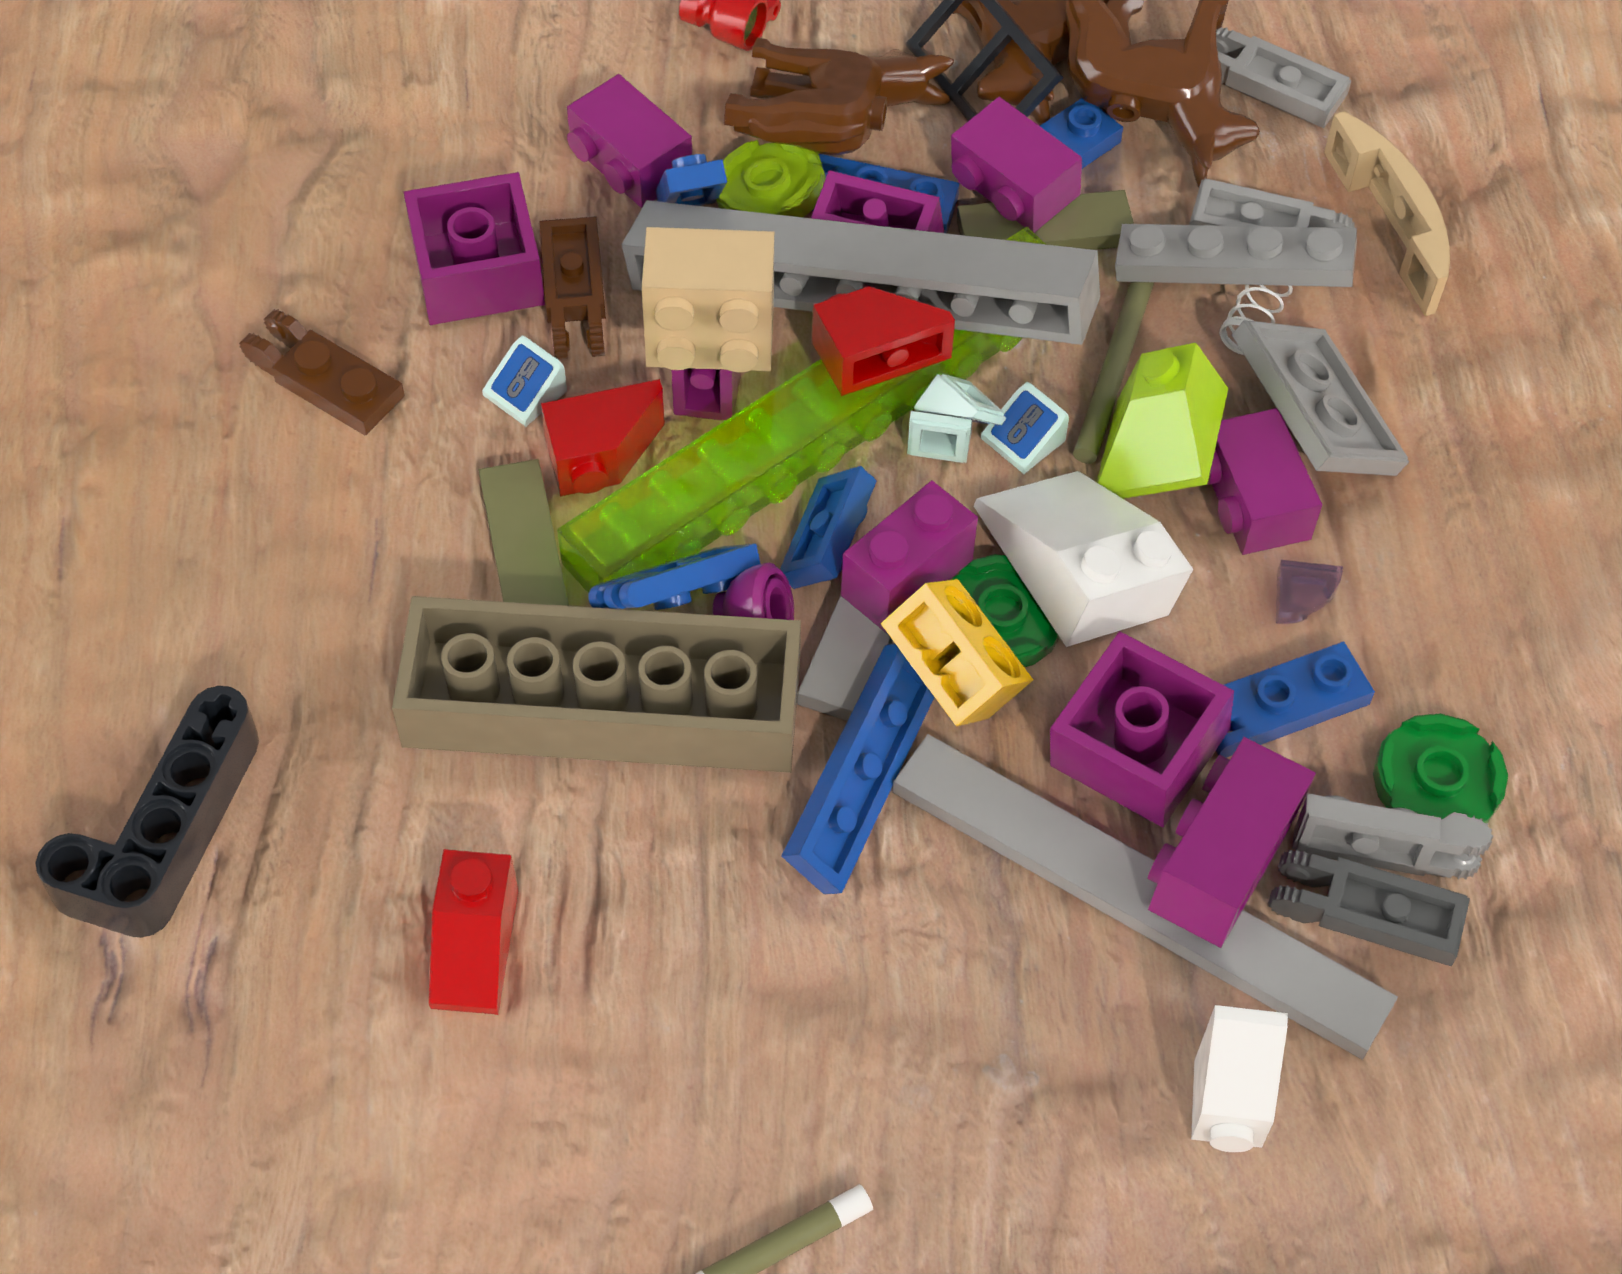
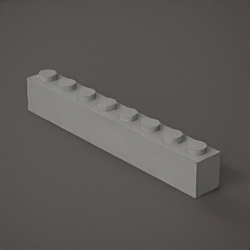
[622,200,1100,345]

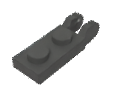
[1268,850,1470,967]

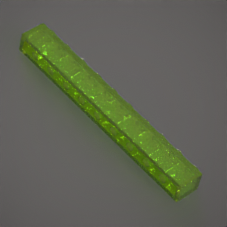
[557,226,1047,593]

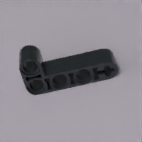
[35,685,259,938]

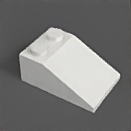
[974,471,1193,647]

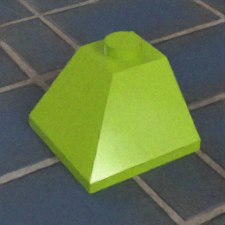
[1097,342,1228,499]

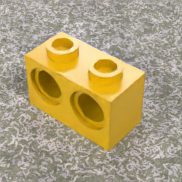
[881,579,1034,727]

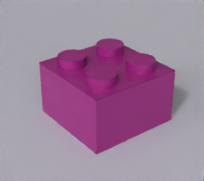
[403,172,545,325]
[1050,631,1234,828]

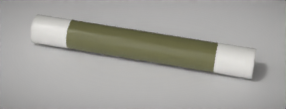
[695,1184,873,1274]

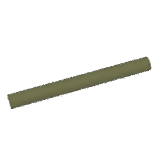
[1073,282,1155,464]

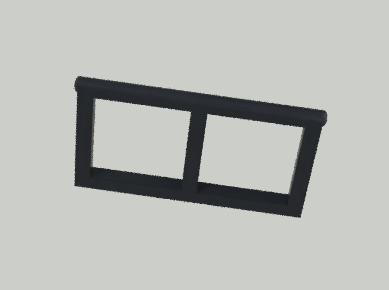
[906,0,1063,121]

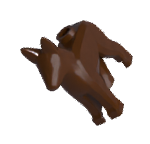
[952,0,1110,125]
[1065,0,1260,187]
[724,38,954,156]

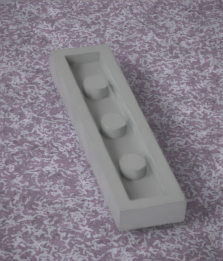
[1115,224,1357,287]

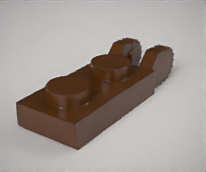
[539,216,606,360]
[239,309,405,436]

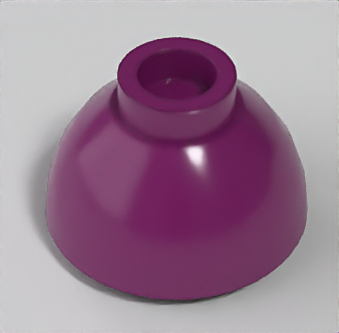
[713,562,794,620]

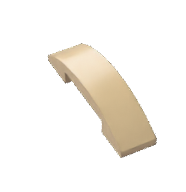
[1324,111,1450,316]

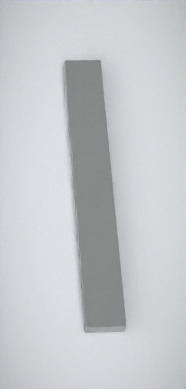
[893,734,1398,1060]

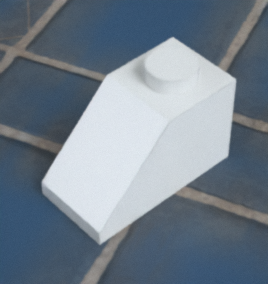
[1191,1005,1288,1152]

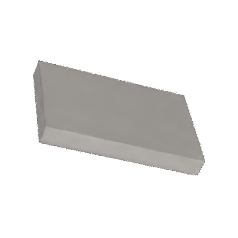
[1232,320,1409,476]

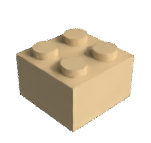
[642,227,775,372]

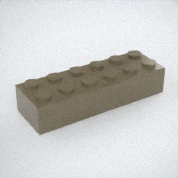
[392,596,801,773]

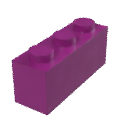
[1147,737,1316,948]

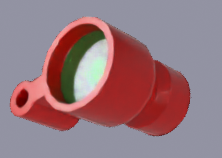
[679,0,781,51]

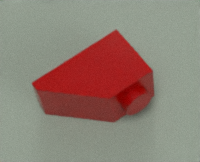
[812,286,955,396]
[541,379,665,497]
[429,849,518,1015]

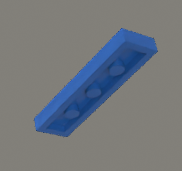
[781,644,935,895]

